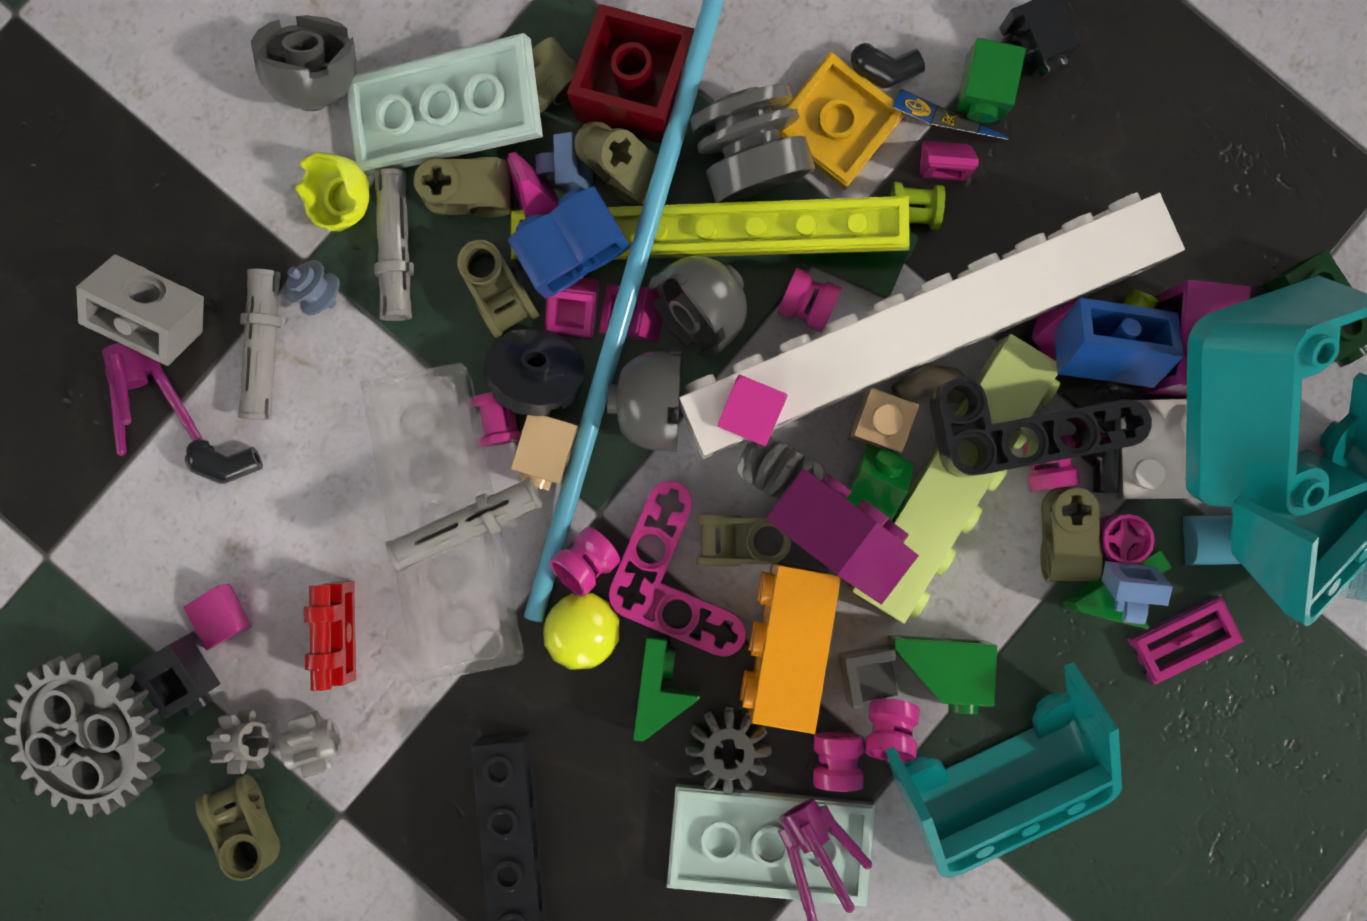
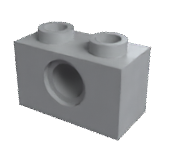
[76,254,204,366]

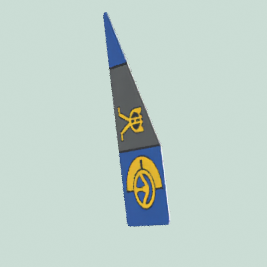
[893,89,1009,140]

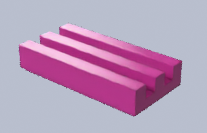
[1127,596,1244,685]

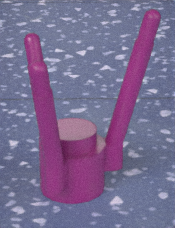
[102,343,203,456]
[778,799,872,921]

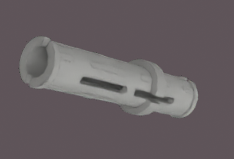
[374,169,414,321]
[238,269,282,420]
[385,477,543,572]

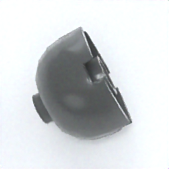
[251,15,357,111]
[649,255,747,357]
[607,350,681,452]

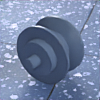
[284,260,340,315]

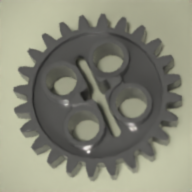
[4,653,165,817]

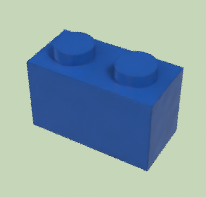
[1054,298,1184,388]

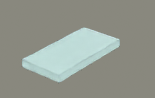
[347,33,543,176]
[667,783,875,907]

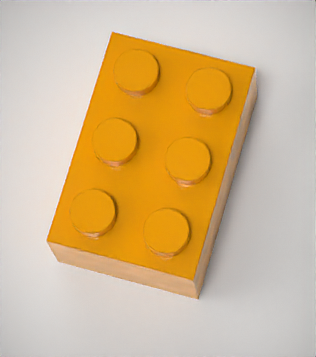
[740,563,841,734]

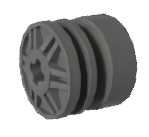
[689,83,816,203]

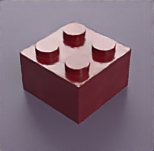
[567,4,695,143]

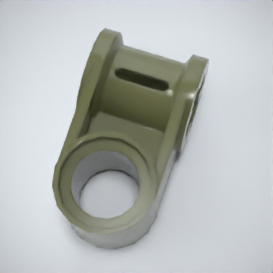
[574,121,658,206]
[413,157,512,218]
[457,240,540,339]
[1040,487,1103,582]
[696,515,792,566]
[195,774,280,881]

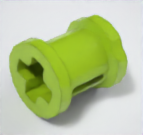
[890,181,945,230]

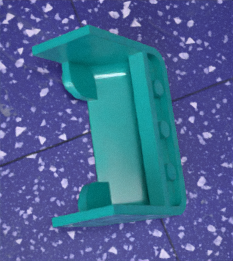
[1186,276,1367,516]
[1228,372,1367,626]
[885,662,1122,878]

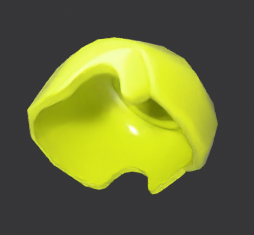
[295,152,369,232]
[543,593,619,670]

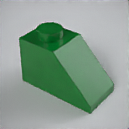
[887,635,997,714]

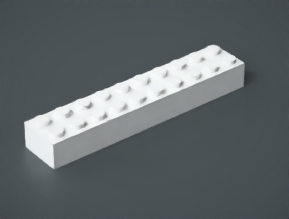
[679,192,1185,460]

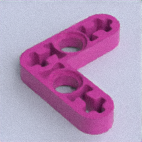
[609,481,746,657]

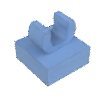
[535,132,593,191]
[1102,561,1173,624]

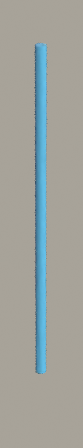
[524,0,724,622]

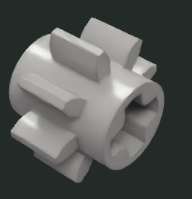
[207,710,275,774]
[279,711,342,778]

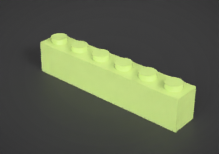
[847,334,1060,624]

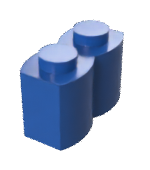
[508,186,631,299]

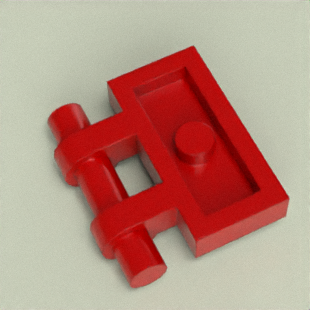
[304,581,356,691]

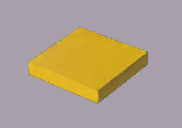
[780,52,906,191]

